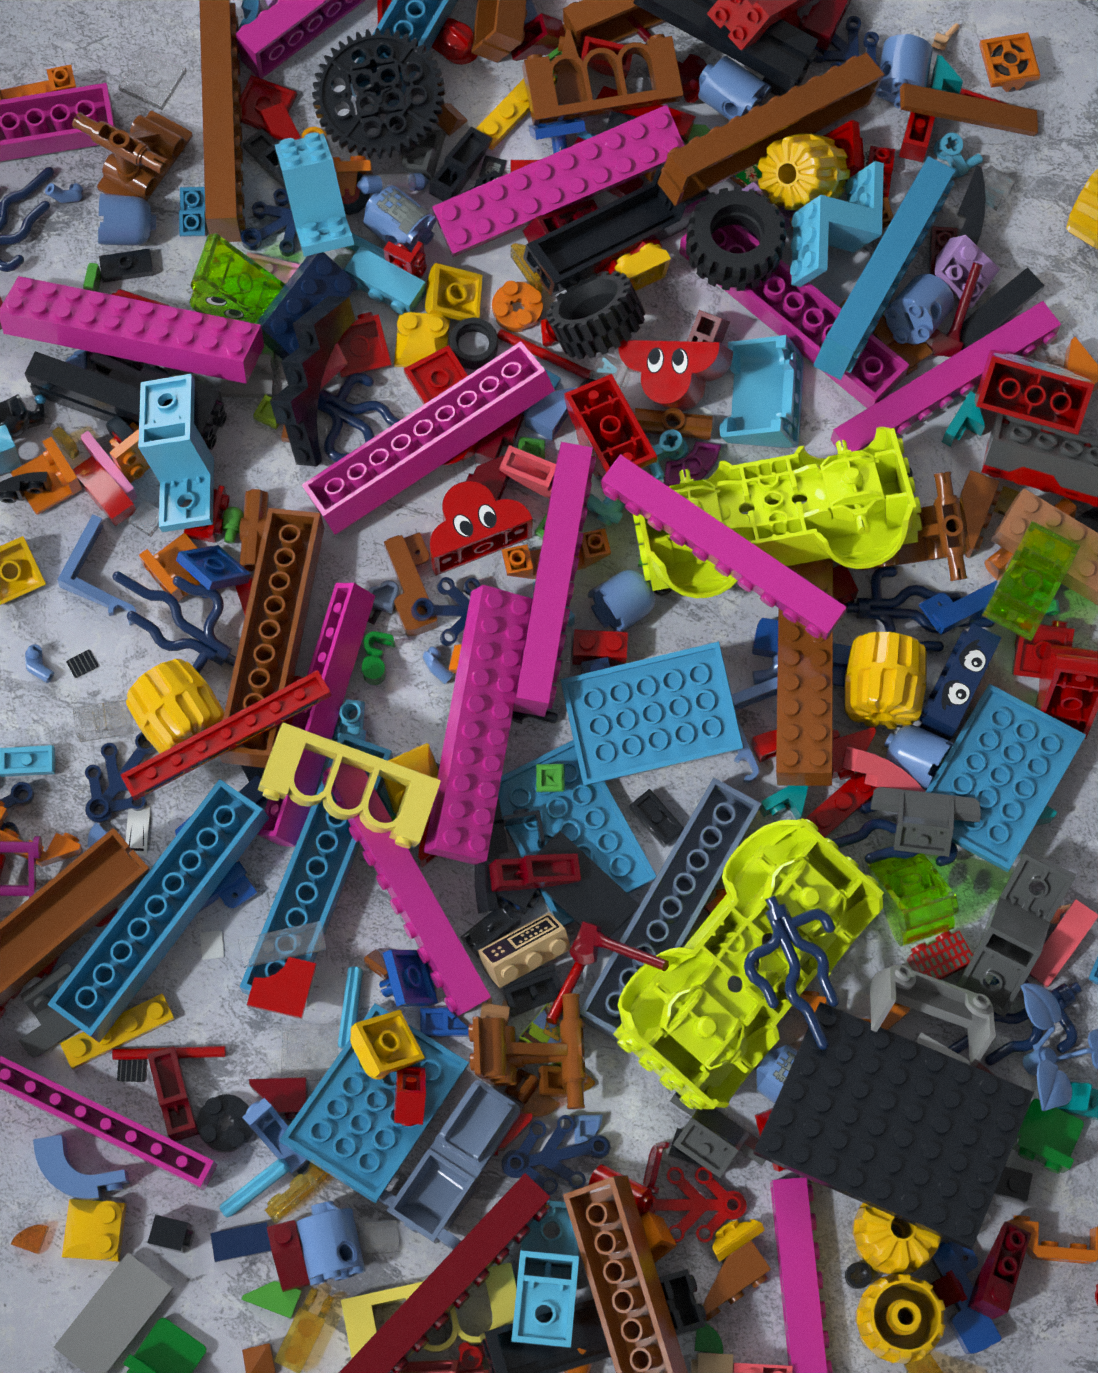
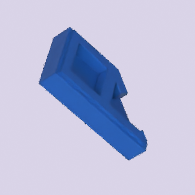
[420,1008,469,1037]

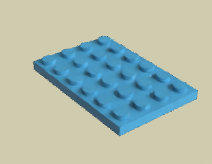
[560,641,744,786]
[926,684,1086,872]
[498,740,657,927]
[280,1003,469,1204]

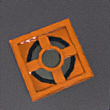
[979,32,1041,92]

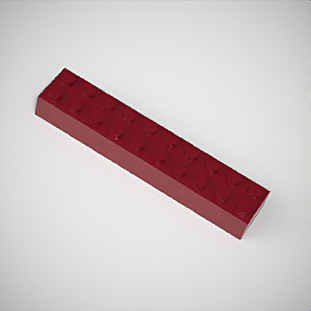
[339,1173,551,1373]

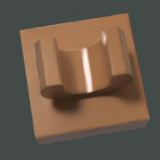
[480,998,510,1026]

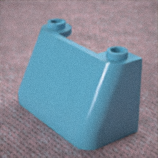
[719,335,804,448]

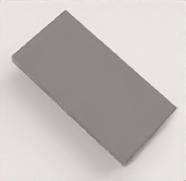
[54,1252,174,1373]

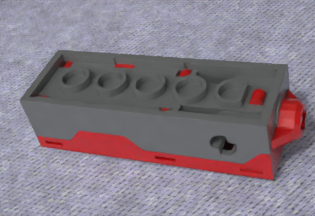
[981,413,1098,507]

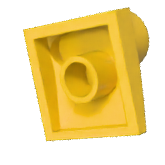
[615,243,671,291]
[425,263,482,321]
[394,312,450,368]
[0,536,46,605]
[383,743,439,814]
[350,1010,425,1080]
[62,1199,127,1262]

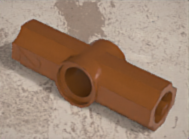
[635,408,713,440]
[240,489,269,571]

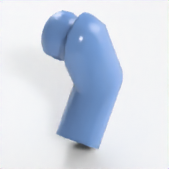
[45,183,83,203]
[25,644,54,683]
[423,646,453,684]
[752,654,778,684]

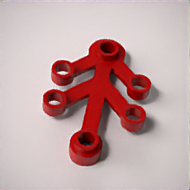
[642,1167,747,1243]

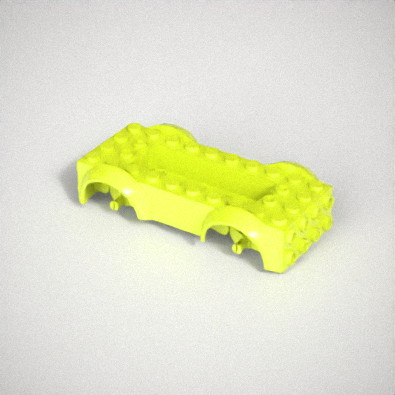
[633,427,922,598]
[613,818,884,1110]

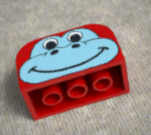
[974,350,1095,435]

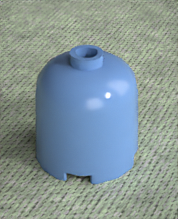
[98,194,156,246]
[588,570,656,632]
[884,725,954,790]

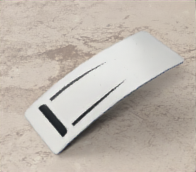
[126,806,151,856]

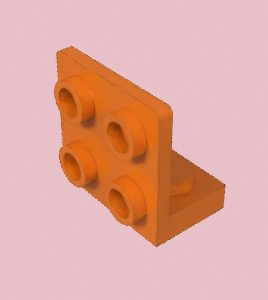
[11,436,82,515]
[139,533,200,602]

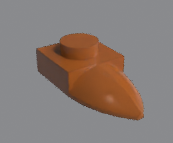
[538,1065,595,1098]

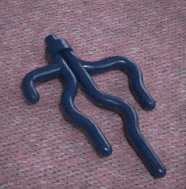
[0,167,54,272]
[318,373,401,462]
[846,567,995,652]
[112,571,236,674]
[832,801,958,867]
[744,895,839,1050]
[947,976,1082,1066]

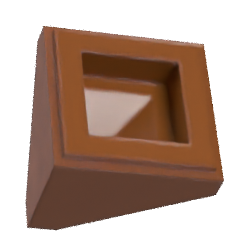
[364,949,389,980]
[242,1343,276,1373]

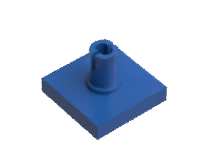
[528,118,586,154]
[176,545,251,598]
[379,949,438,1007]

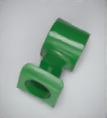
[362,631,395,685]

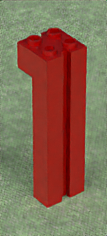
[707,0,813,51]

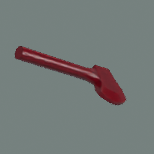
[627,15,707,85]
[925,262,983,357]
[569,921,669,971]

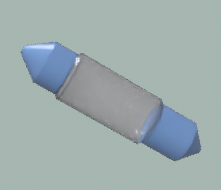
[357,172,429,194]

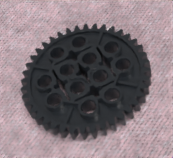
[312,28,445,159]

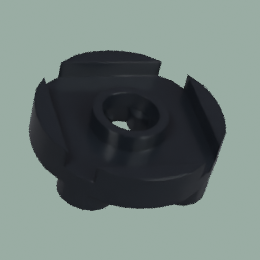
[197,1094,253,1152]

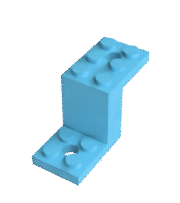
[275,132,354,257]
[790,161,884,287]
[138,374,214,532]
[511,1201,579,1348]

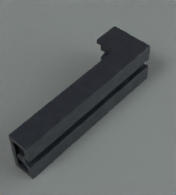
[633,0,818,96]
[523,164,710,297]
[24,351,227,450]
[479,1269,706,1373]

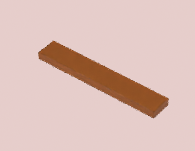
[900,83,1038,137]

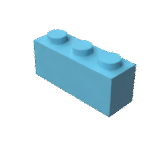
[344,246,426,314]

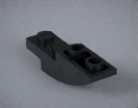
[90,352,174,401]

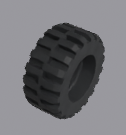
[686,187,786,291]

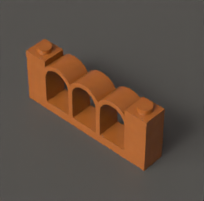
[522,34,683,126]

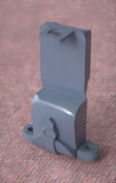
[378,1080,521,1250]

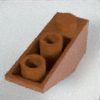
[553,29,584,106]
[959,470,1001,558]
[702,1240,771,1321]

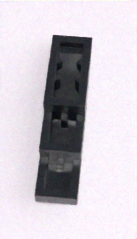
[243,129,286,189]
[960,267,1045,351]
[474,797,508,914]

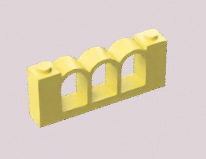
[258,723,441,849]
[341,1262,517,1359]

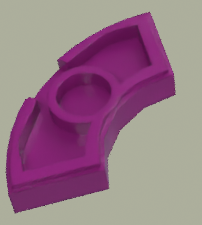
[663,441,721,487]

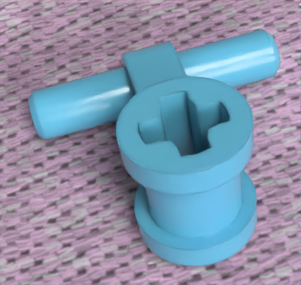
[933,133,983,179]
[645,429,689,480]

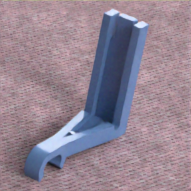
[57,514,136,626]
[732,677,778,783]

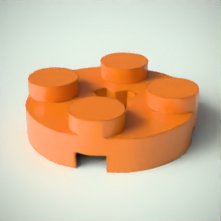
[492,281,543,333]

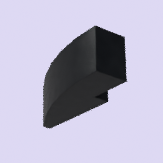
[429,126,493,202]
[957,166,986,245]

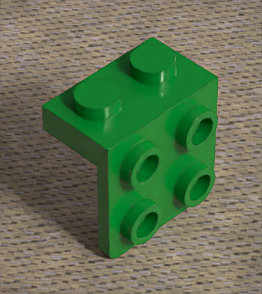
[1012,1099,1084,1174]
[123,1318,207,1373]

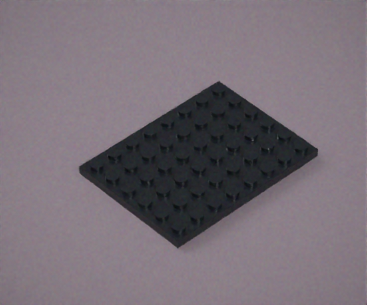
[753,1002,1034,1250]

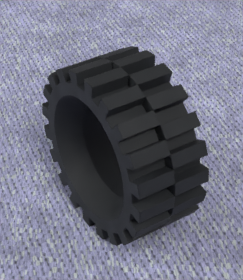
[547,271,645,359]

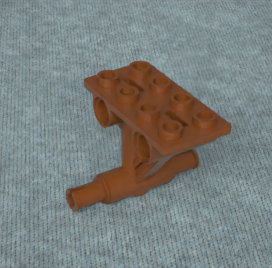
[72,111,193,201]
[861,471,968,581]
[468,993,587,1109]

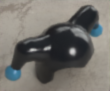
[0,394,46,438]

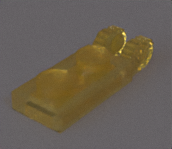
[265,1163,330,1223]
[274,1287,334,1373]

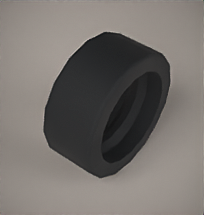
[449,317,498,370]

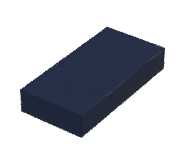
[210,1222,272,1263]

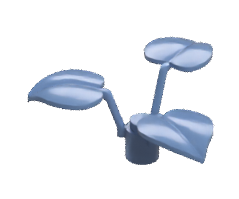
[1020,983,1098,1111]

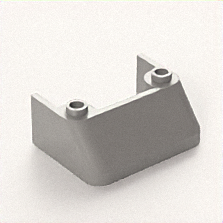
[870,965,996,1067]

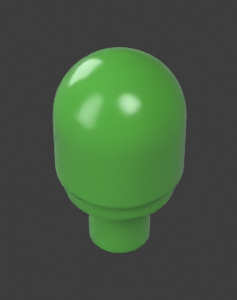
[221,506,244,544]

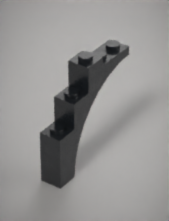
[270,296,356,467]

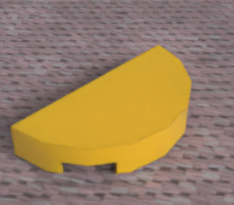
[712,1219,765,1262]

